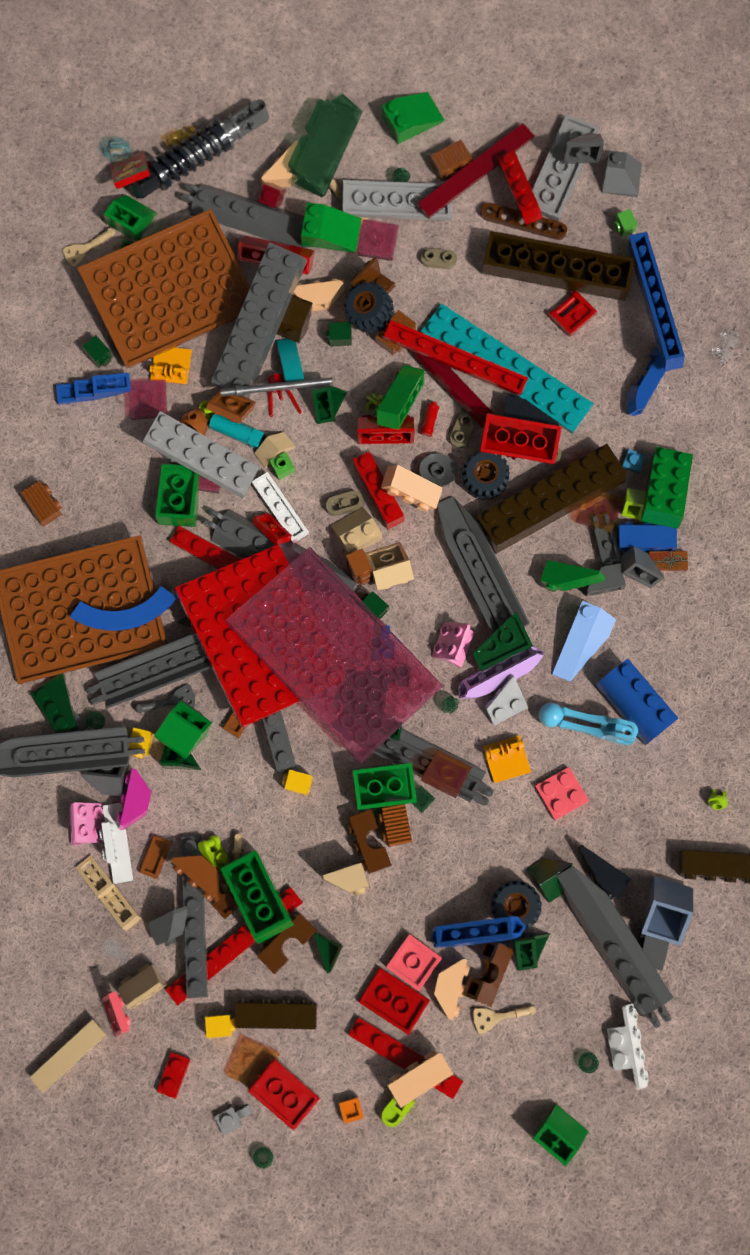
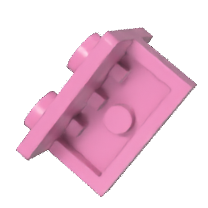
[432,622,475,667]
[69,802,104,845]

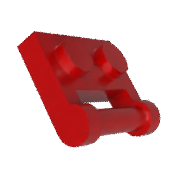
[547,290,597,337]

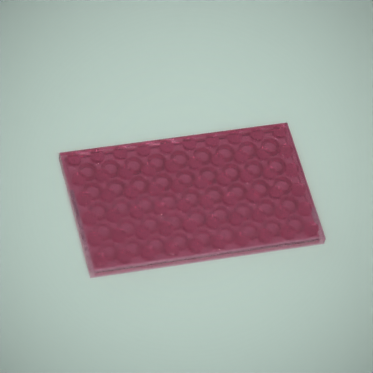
[225,547,443,765]

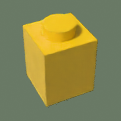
[129,728,154,759]
[282,770,313,796]
[205,1015,236,1038]

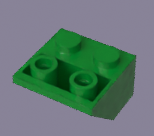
[103,195,157,242]
[154,701,213,759]
[531,1104,589,1167]

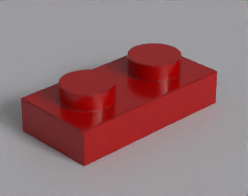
[252,513,292,545]
[157,1052,191,1099]

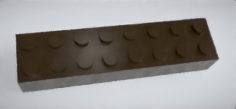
[482,231,635,301]
[477,443,627,554]

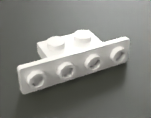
[99,803,133,884]
[607,1004,648,1089]

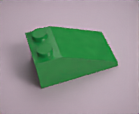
[381,92,445,144]
[301,202,362,253]
[155,464,199,527]
[353,763,417,810]

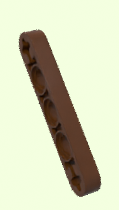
[481,203,567,240]

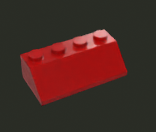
[480,413,562,464]

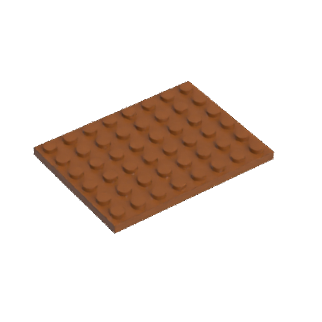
[77,209,250,369]
[0,535,168,684]

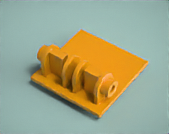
[150,348,192,385]
[483,735,531,783]

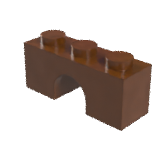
[347,809,392,874]
[258,913,318,974]
[462,942,514,1007]

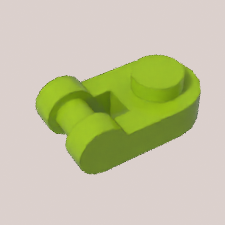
[198,834,229,872]
[382,1096,416,1127]

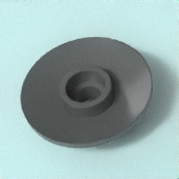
[419,454,457,487]

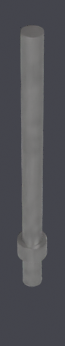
[220,377,333,397]

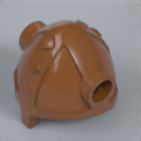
[179,408,208,436]

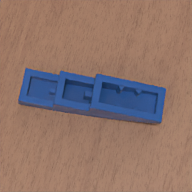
[56,373,131,405]

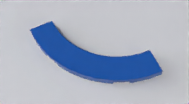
[70,586,178,631]

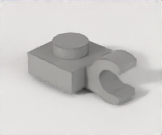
[215,1105,252,1136]

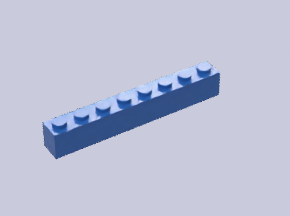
[628,232,685,371]

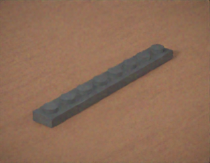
[181,836,208,999]

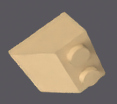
[331,508,382,554]
[365,542,414,590]
[323,863,369,896]
[118,964,167,1009]

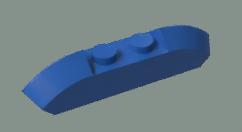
[627,347,666,416]
[431,917,526,948]

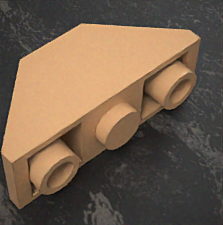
[261,141,302,187]
[293,279,344,312]
[434,959,470,1020]

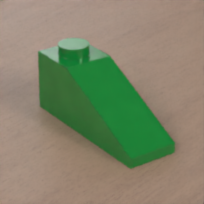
[540,560,605,592]

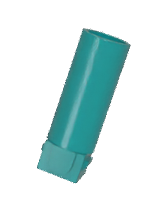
[209,414,266,449]

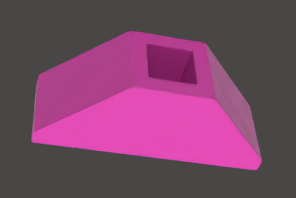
[117,768,151,830]

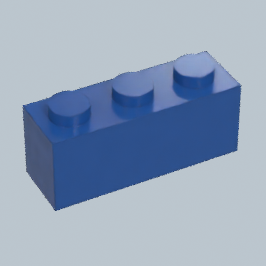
[617,522,677,552]

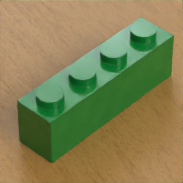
[375,365,424,430]

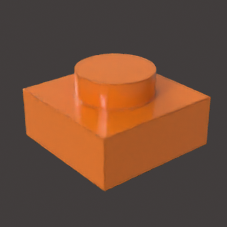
[339,1097,364,1124]

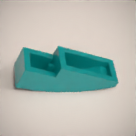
[277,339,304,390]

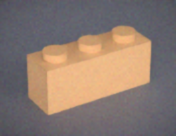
[381,465,442,512]
[388,1050,453,1108]

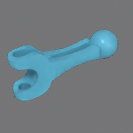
[539,703,638,745]

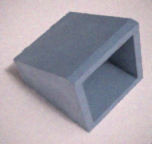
[641,876,694,946]

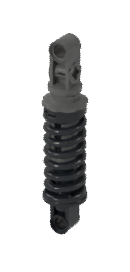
[129,99,269,199]

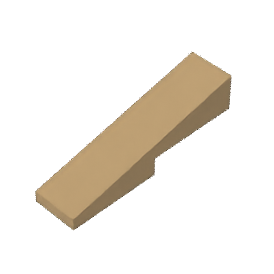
[75,855,142,931]
[30,1019,106,1093]

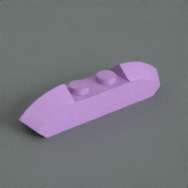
[458,646,545,699]

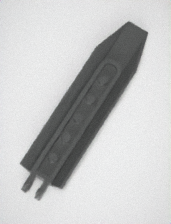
[180,183,308,248]
[437,496,530,634]
[202,509,357,600]
[86,633,212,709]
[333,714,494,806]
[0,727,145,778]
[557,866,674,1028]

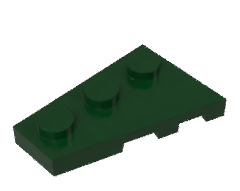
[472,611,533,671]
[31,674,78,734]

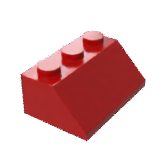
[357,415,415,444]

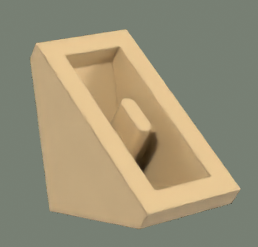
[254,432,295,468]

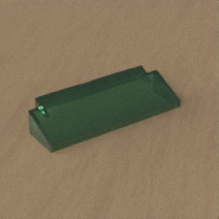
[288,93,363,197]

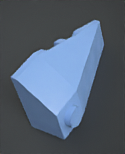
[552,601,616,682]

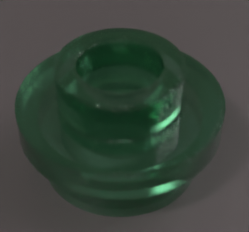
[392,168,410,182]
[441,696,459,713]
[86,712,105,730]
[578,1052,599,1073]
[253,1147,274,1169]

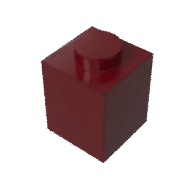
[258,183,286,208]

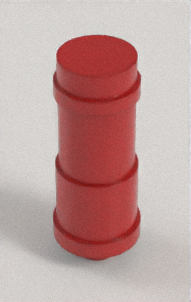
[421,401,440,437]

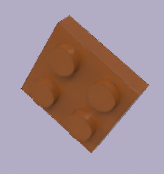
[206,388,256,424]

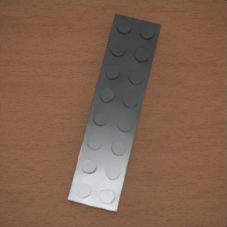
[211,242,307,398]

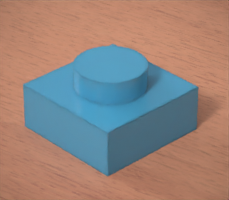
[623,449,646,474]

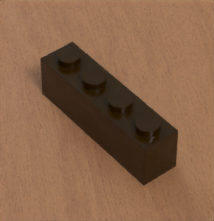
[679,850,750,884]
[235,999,317,1030]

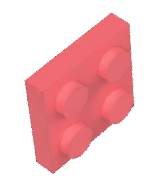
[535,767,589,820]
[386,934,442,991]
[102,991,131,1037]

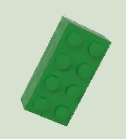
[641,446,693,529]
[221,850,294,944]

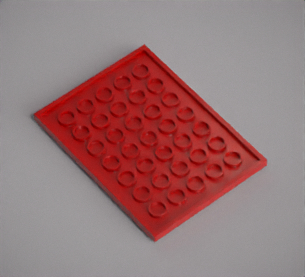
[174,544,347,729]

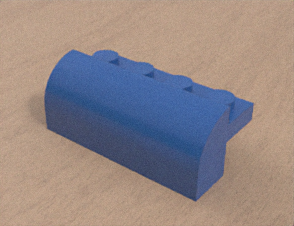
[596,658,679,746]

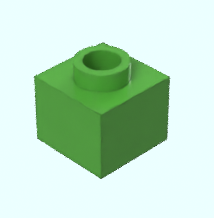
[614,209,638,237]
[269,452,295,480]

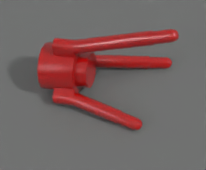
[268,374,302,417]

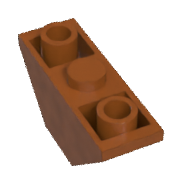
[170,855,220,902]

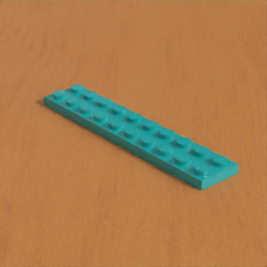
[421,304,594,434]

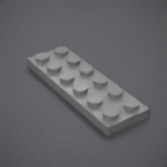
[532,114,599,221]
[343,180,451,221]
[142,411,259,499]

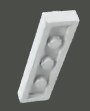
[252,472,309,544]

